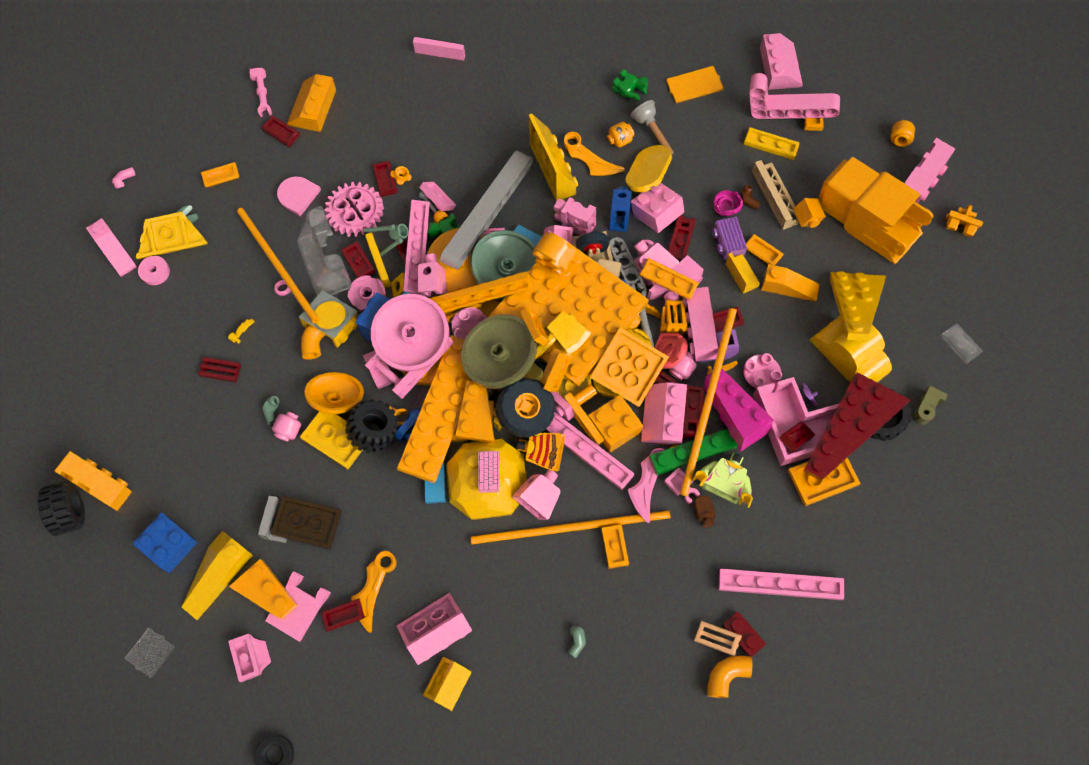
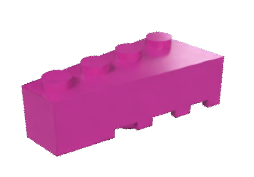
[704,368,774,452]

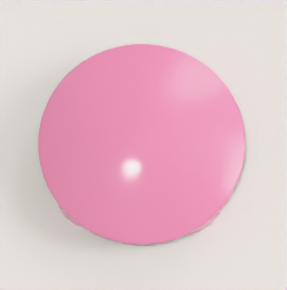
[451,308,487,340]
[743,353,782,389]

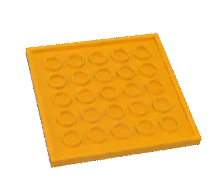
[488,242,649,387]

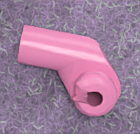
[112,167,136,189]

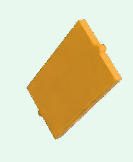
[666,66,723,103]

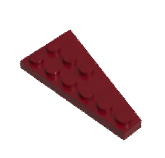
[803,372,911,481]

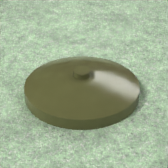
[461,314,537,389]

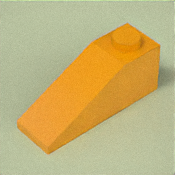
[761,264,820,302]

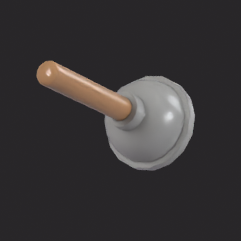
[630,100,674,154]

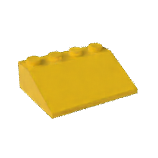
[529,114,578,202]

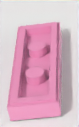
[413,37,465,61]

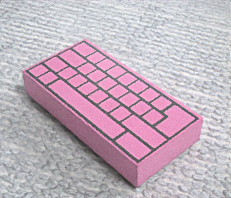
[478,451,499,493]

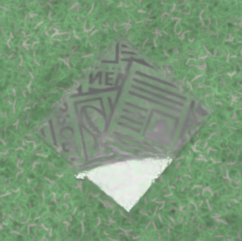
[125,627,175,678]

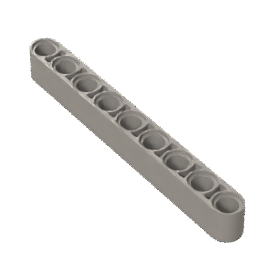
[440,150,533,270]

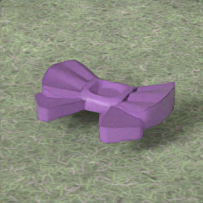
[802,382,818,407]

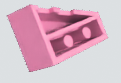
[905,138,955,203]

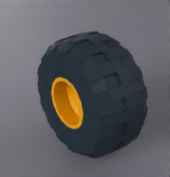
[496,378,556,438]

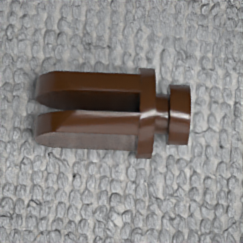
[694,496,716,528]

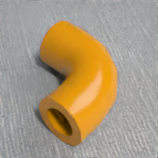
[301,325,326,360]
[707,655,752,698]

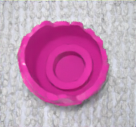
[713,190,743,217]

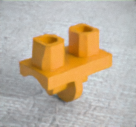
[945,205,983,237]

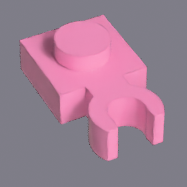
[664,468,700,504]

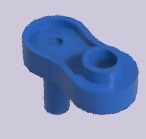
[395,408,421,443]

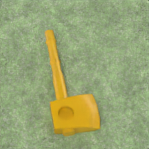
[534,311,591,361]

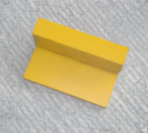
[725,253,760,294]
[423,657,471,711]

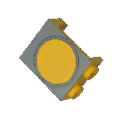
[299,290,359,348]

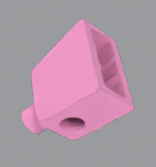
[634,239,679,286]
[418,254,448,298]
[512,470,561,520]

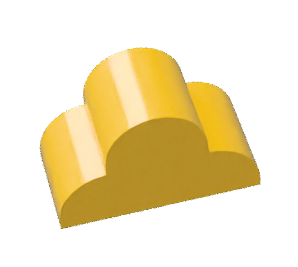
[809,316,892,383]

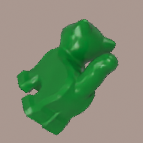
[612,69,649,101]
[427,213,461,240]

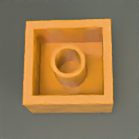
[588,394,643,453]

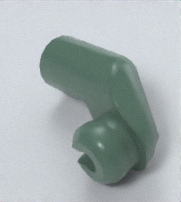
[262,395,280,425]
[567,625,586,659]

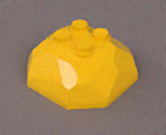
[446,439,527,520]

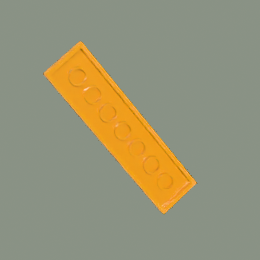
[397,335,472,484]

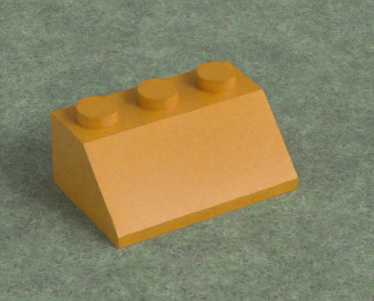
[287,74,336,132]

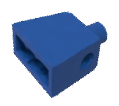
[609,186,632,232]

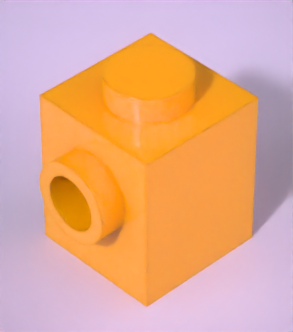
[793,198,826,228]

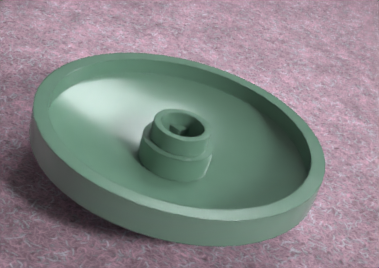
[470,230,536,301]

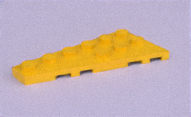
[829,271,886,341]

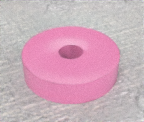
[138,256,170,285]

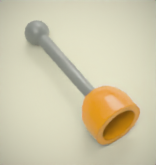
[419,192,449,223]

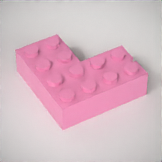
[753,377,839,466]

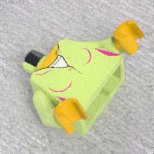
[692,453,753,508]

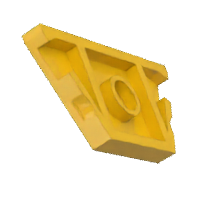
[136,212,208,259]

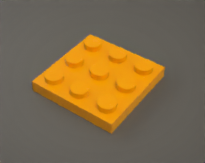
[589,327,669,407]

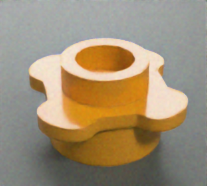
[390,166,411,185]

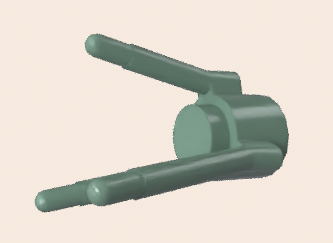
[363,224,409,256]

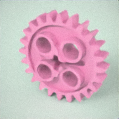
[324,182,384,237]

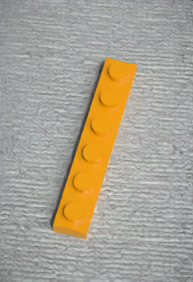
[429,271,534,313]

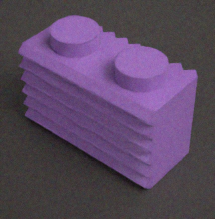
[712,217,747,260]

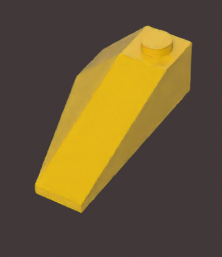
[182,531,253,620]

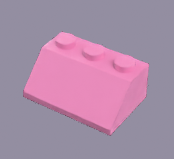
[760,33,803,90]
[641,382,687,446]
[396,592,472,665]

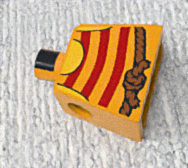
[517,433,566,471]

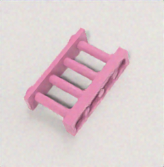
[365,337,454,399]

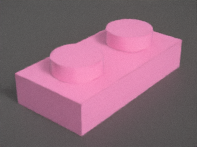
[419,182,456,211]
[551,392,574,421]

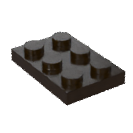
[271,496,342,550]

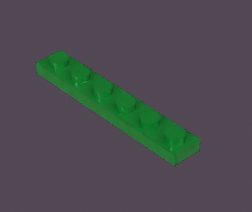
[649,429,764,476]

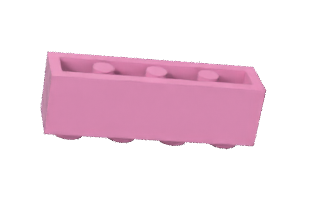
[683,287,718,362]

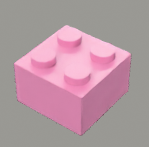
[631,183,684,233]

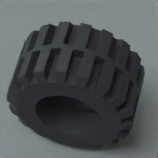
[345,399,399,453]
[38,481,85,536]

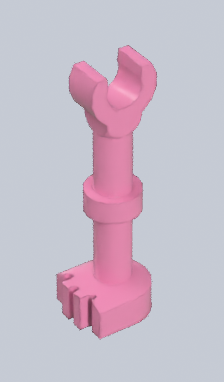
[249,68,272,117]

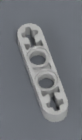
[609,237,647,297]

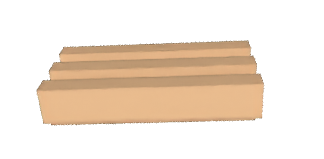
[694,621,742,656]

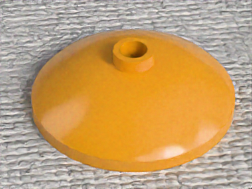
[305,372,364,414]

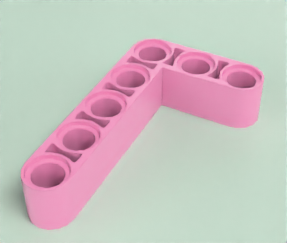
[750,73,840,119]

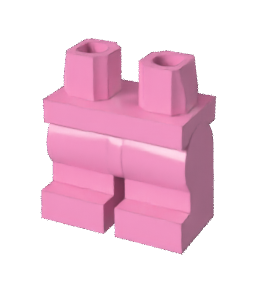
[554,197,596,235]

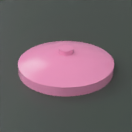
[371,294,449,371]

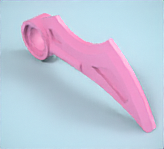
[628,448,664,523]

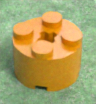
[532,232,577,276]

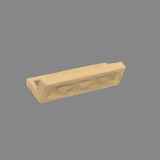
[752,160,800,230]

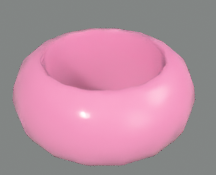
[274,280,291,296]

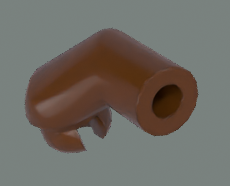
[740,185,761,210]

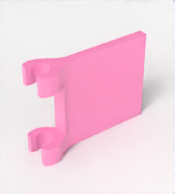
[265,571,331,642]

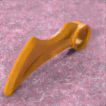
[564,132,625,176]
[351,551,397,633]

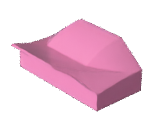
[228,634,271,682]

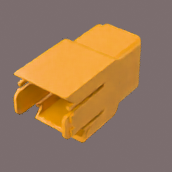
[818,157,933,264]

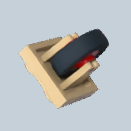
[573,231,613,263]

